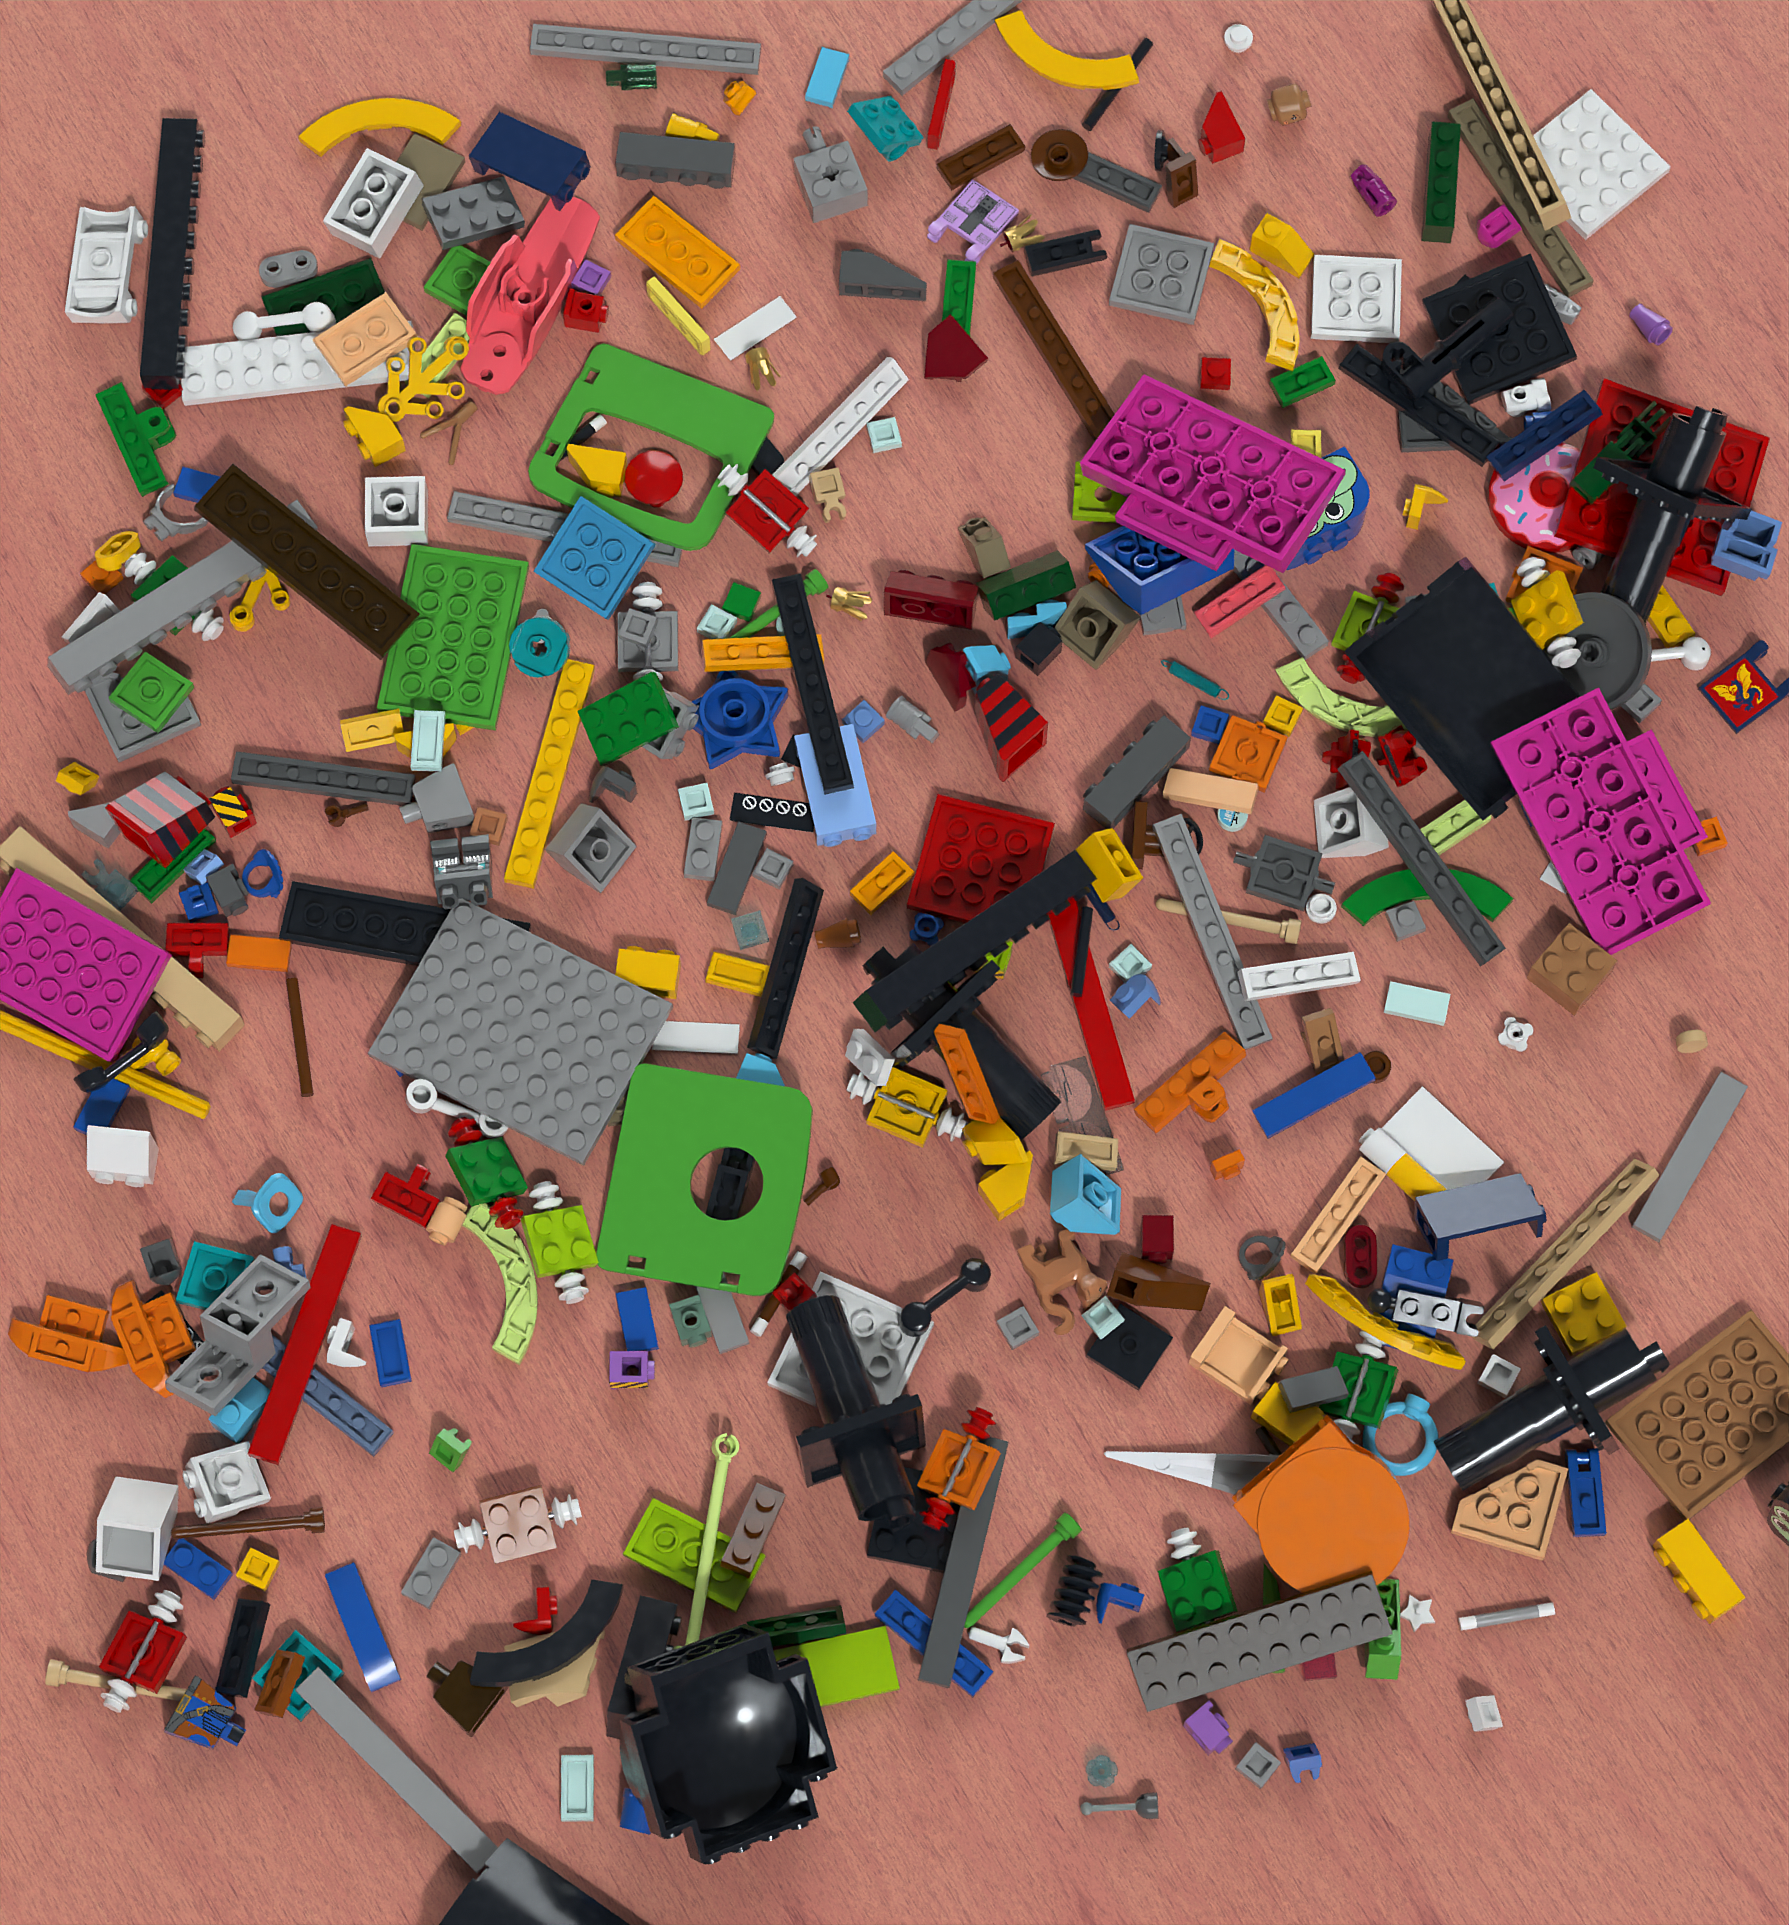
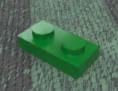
[1269,356,1336,408]

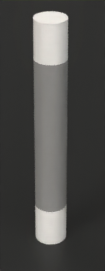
[1458,1602,1555,1631]

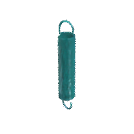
[1161,660,1229,700]

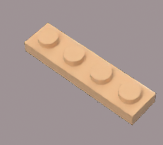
[1290,1157,1386,1275]

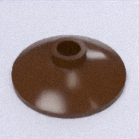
[1031,129,1088,181]

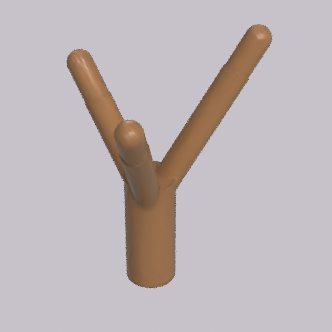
[420,401,478,465]

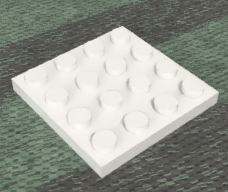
[1533,89,1671,240]
[767,1271,934,1407]

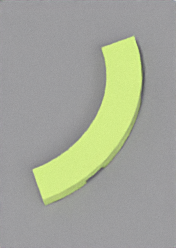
[1276,657,1408,737]
[462,1203,538,1365]

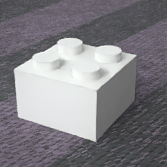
[365,476,428,547]

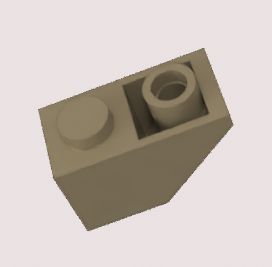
[958,517,1011,578]

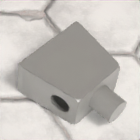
[399,763,474,833]

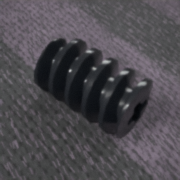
[1046,1555,1103,1627]

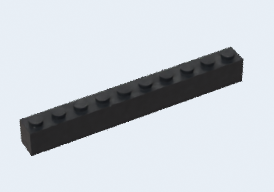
[140,118,205,390]
[853,850,1097,1033]

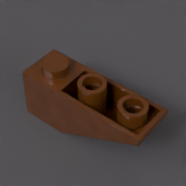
[1107,1252,1211,1311]

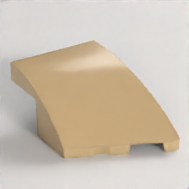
[504,1630,605,1707]

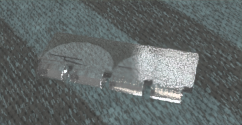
[1040,1056,1124,1175]

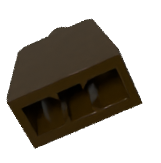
[426,1660,508,1738]

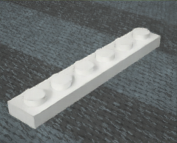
[772,357,909,496]

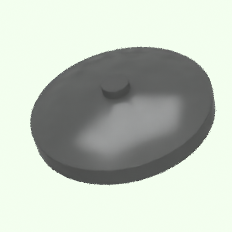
[1543,592,1652,710]

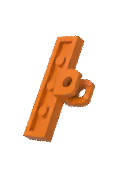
[1134,1031,1247,1133]

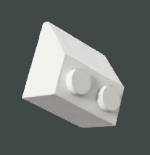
[1314,787,1389,858]
[87,1125,159,1187]

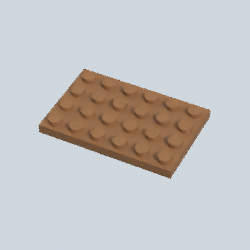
[1605,1310,1789,1521]

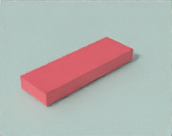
[1194,565,1286,639]

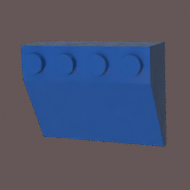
[1085,526,1234,615]

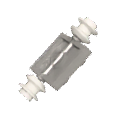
[618,582,678,681]

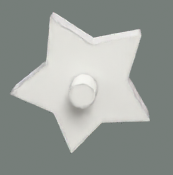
[1400,1595,1435,1632]

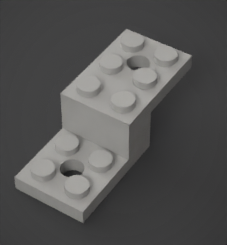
[165,1254,310,1416]

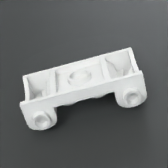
[65,206,148,324]

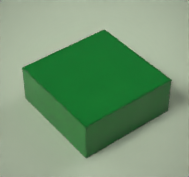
[722,582,761,622]

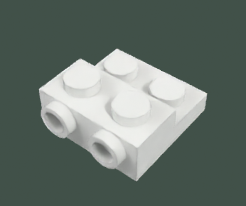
[183,1441,271,1524]

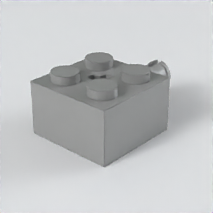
[793,127,868,223]

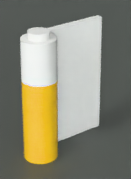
[1359,1086,1504,1201]

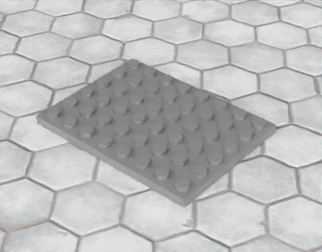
[368,898,673,1166]

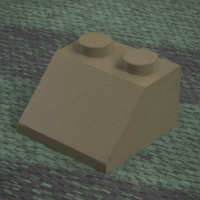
[1054,580,1141,670]

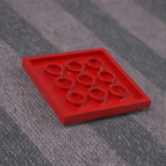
[907,794,1055,923]

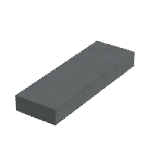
[1072,152,1162,213]
[707,822,767,915]

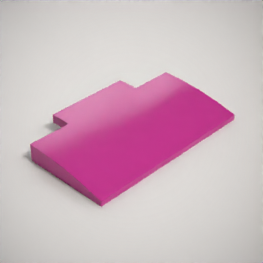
[1080,374,1346,573]
[1490,687,1711,955]

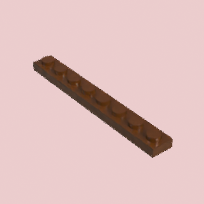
[993,260,1115,441]

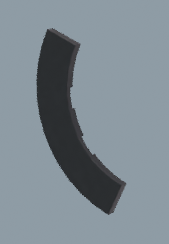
[470,1579,623,1687]

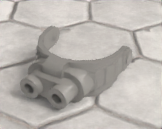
[143,484,208,542]

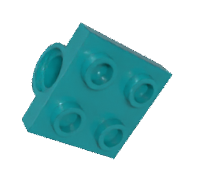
[847,96,924,162]

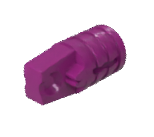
[1350,164,1397,217]

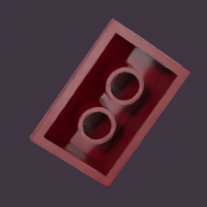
[884,570,979,630]

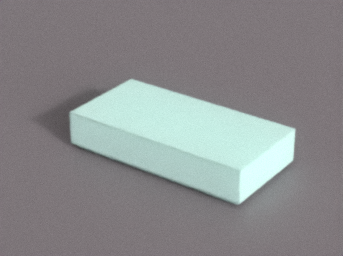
[410,710,446,772]
[1384,981,1451,1026]
[561,1755,594,1822]

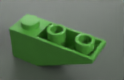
[1365,1579,1401,1680]

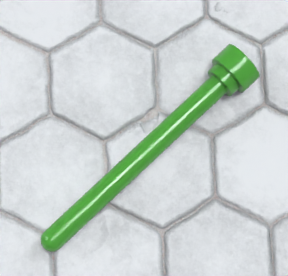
[730,569,829,638]
[964,1512,1082,1628]

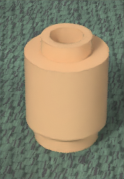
[426,1197,467,1246]

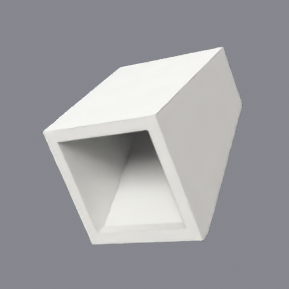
[96,1477,179,1581]

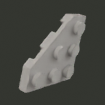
[84,672,201,763]

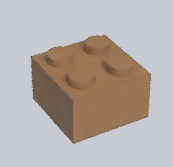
[1527,923,1618,1016]

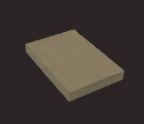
[396,133,465,231]

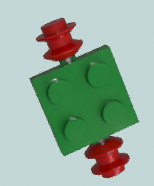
[445,1117,528,1230]

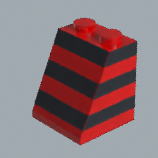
[975,673,1048,782]
[105,771,215,868]

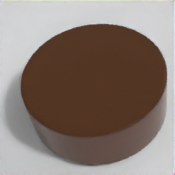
[1364,1051,1391,1084]

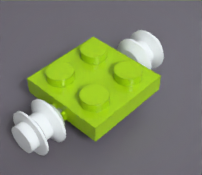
[521,1181,599,1304]

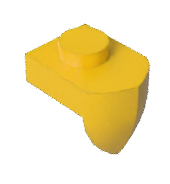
[1402,484,1448,529]

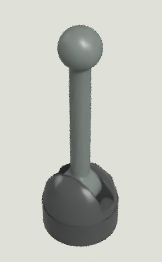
[1080,1793,1159,1819]

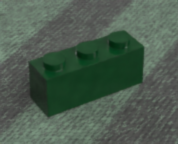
[976,550,1076,621]

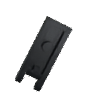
[1024,230,1108,277]

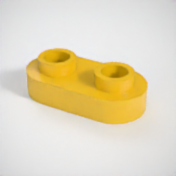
[94,531,141,571]

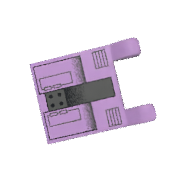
[927,179,1019,265]

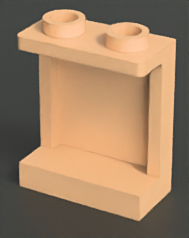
[1189,1306,1289,1405]

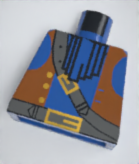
[164,1675,246,1750]

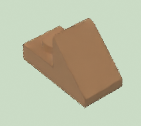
[1301,1008,1344,1075]

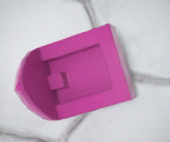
[1476,204,1522,248]

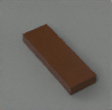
[937,124,1025,191]

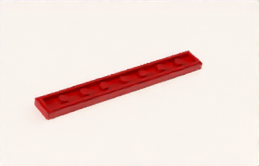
[1048,898,1135,1111]
[248,1224,362,1465]

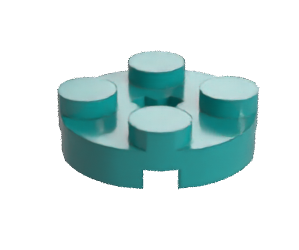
[509,617,570,678]

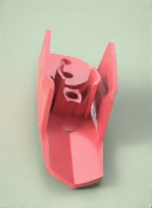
[460,197,600,395]

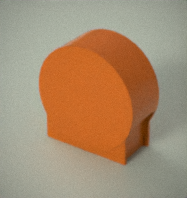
[1231,1414,1409,1593]

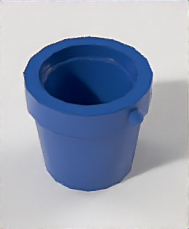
[619,1787,651,1835]

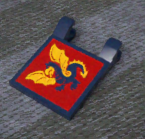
[1698,640,1789,734]

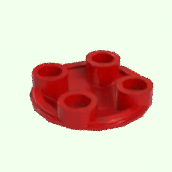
[625,450,683,508]

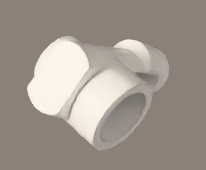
[1501,378,1551,417]

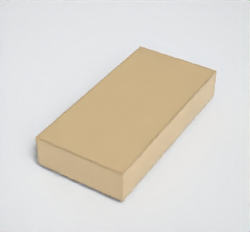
[1054,1132,1118,1171]

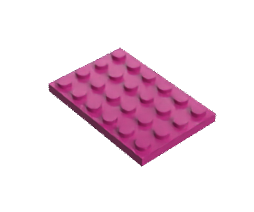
[0,868,172,1063]

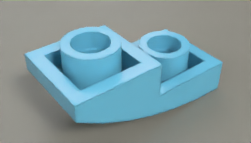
[1007,600,1067,639]

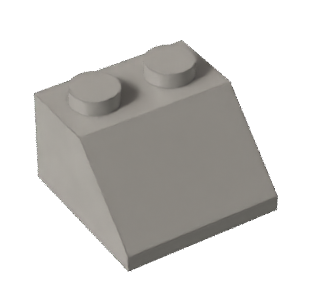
[545,803,637,893]

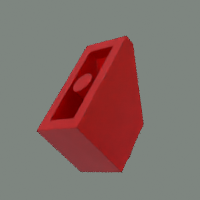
[1198,91,1246,164]

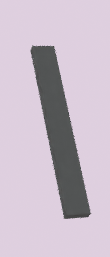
[1338,751,1506,967]
[918,1437,1009,1688]

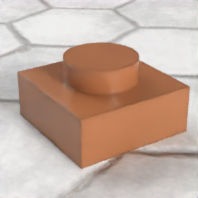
[469,807,508,846]

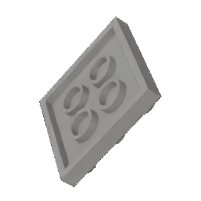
[1109,224,1214,325]

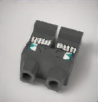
[430,834,493,909]

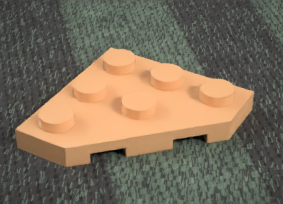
[1451,1459,1568,1561]

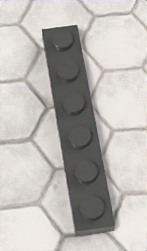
[231,751,416,806]

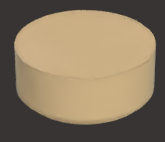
[1675,1030,1708,1053]

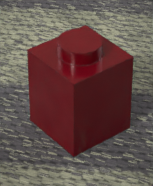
[1141,1215,1174,1264]

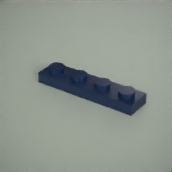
[1486,389,1603,482]

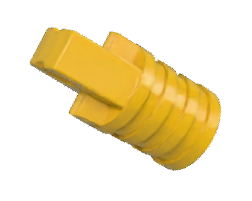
[665,113,719,141]

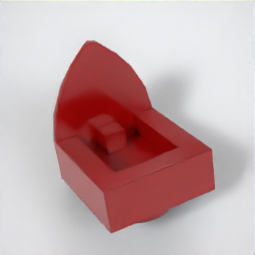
[513,1587,558,1635]

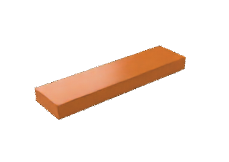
[934,1024,1000,1124]

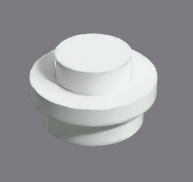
[1224,24,1253,53]
[765,763,795,786]
[1306,893,1337,924]

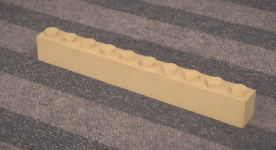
[1432,0,1571,231]
[0,826,244,1052]

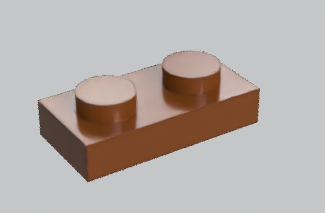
[255,1649,305,1718]

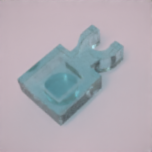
[81,858,139,911]

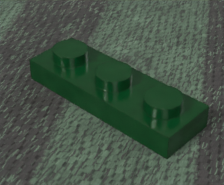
[747,1605,847,1647]

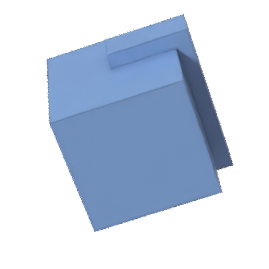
[1711,510,1782,581]

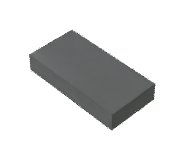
[1278,1366,1349,1413]

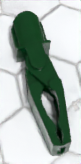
[1570,401,1671,505]

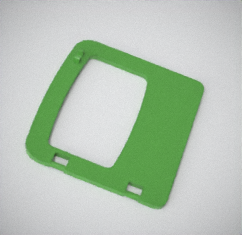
[528,344,774,551]

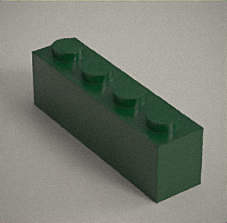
[1421,121,1461,244]

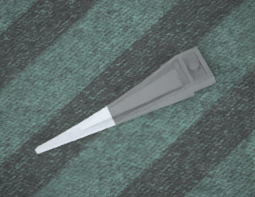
[1104,1451,1280,1494]

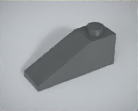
[839,249,927,301]

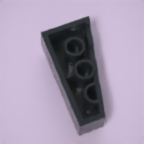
[607,1595,682,1739]

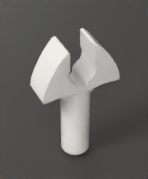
[969,1627,1029,1664]

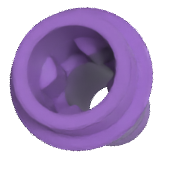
[1629,304,1673,345]

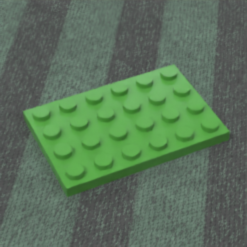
[377,544,529,731]

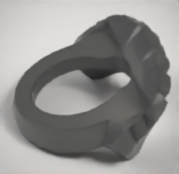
[1239,1236,1286,1281]

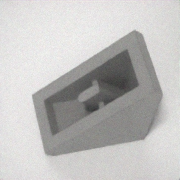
[68,803,121,849]

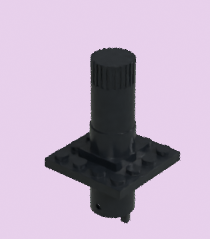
[1593,406,1752,624]
[862,943,1062,1140]
[786,1295,926,1532]
[1434,1325,1670,1491]

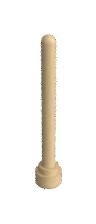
[1156,898,1302,944]
[45,1659,187,1701]

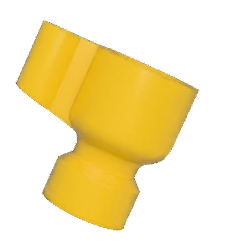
[123,1037,181,1076]

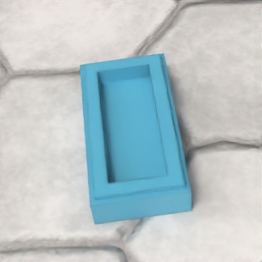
[805,47,850,108]

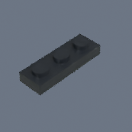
[215,1599,270,1698]

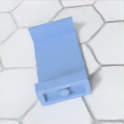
[794,724,876,847]

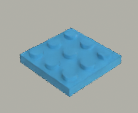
[533,496,656,620]

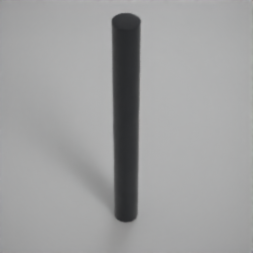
[1082,38,1153,131]

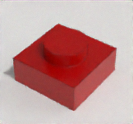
[1200,357,1231,390]
[141,385,183,410]

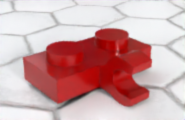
[165,923,230,978]
[371,1164,441,1229]

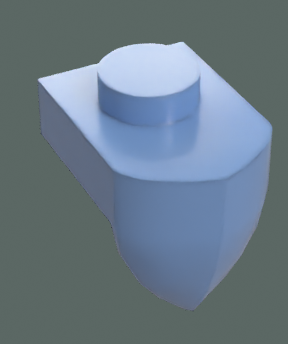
[1110,974,1161,1019]

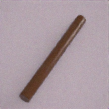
[286,978,314,1097]

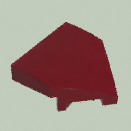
[924,314,988,382]
[926,642,976,712]

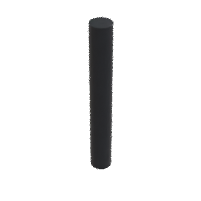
[1070,907,1093,997]

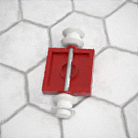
[717,464,817,558]
[99,1590,187,1713]

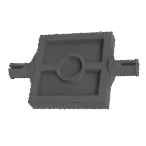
[1233,835,1336,912]

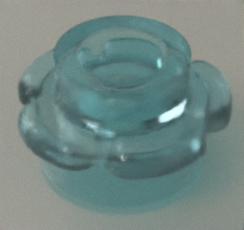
[1086,1755,1118,1787]

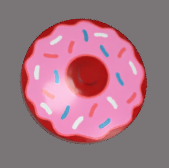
[1487,442,1580,553]

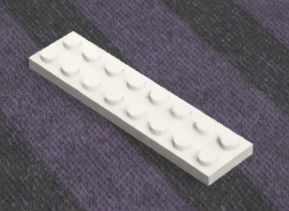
[181,321,415,406]

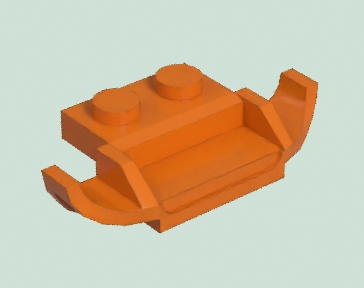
[110,1280,196,1398]
[8,1295,128,1372]

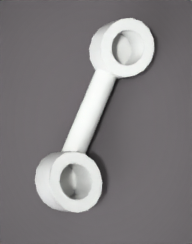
[232,302,336,341]
[1651,637,1711,671]
[405,1079,509,1139]

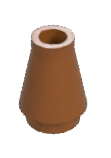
[815,918,861,949]

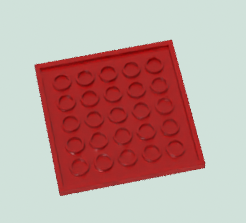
[1554,378,1770,596]

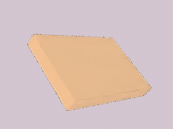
[312,292,418,387]

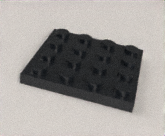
[1422,253,1577,405]

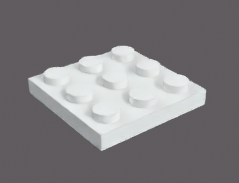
[1311,255,1402,343]

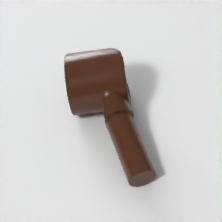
[325,803,369,827]
[803,1167,840,1206]

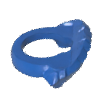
[242,849,283,898]

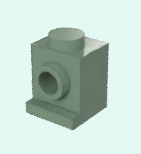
[669,1295,712,1347]

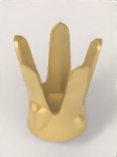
[1000,214,1045,253]
[745,346,781,391]
[826,587,872,621]

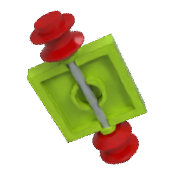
[1331,573,1404,684]

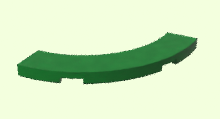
[1341,869,1514,926]

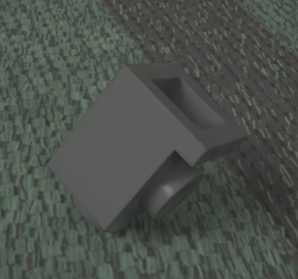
[206,864,249,917]

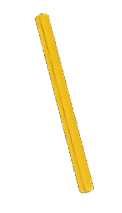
[0,1010,211,1119]

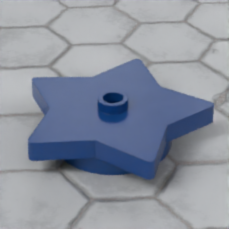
[691,671,789,770]

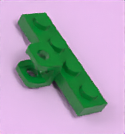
[95,382,177,497]

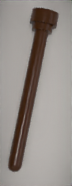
[171,1507,325,1539]

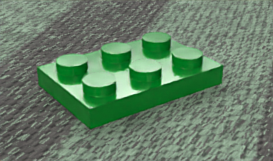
[578,672,679,766]

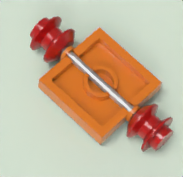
[917,1407,1001,1530]

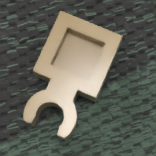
[808,468,846,523]

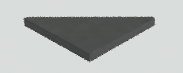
[1393,360,1513,453]

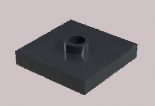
[1086,1304,1173,1391]

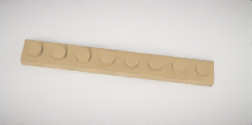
[1473,1159,1659,1349]

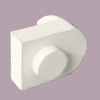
[327,1318,367,1367]

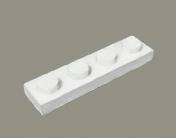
[1237,952,1361,1001]

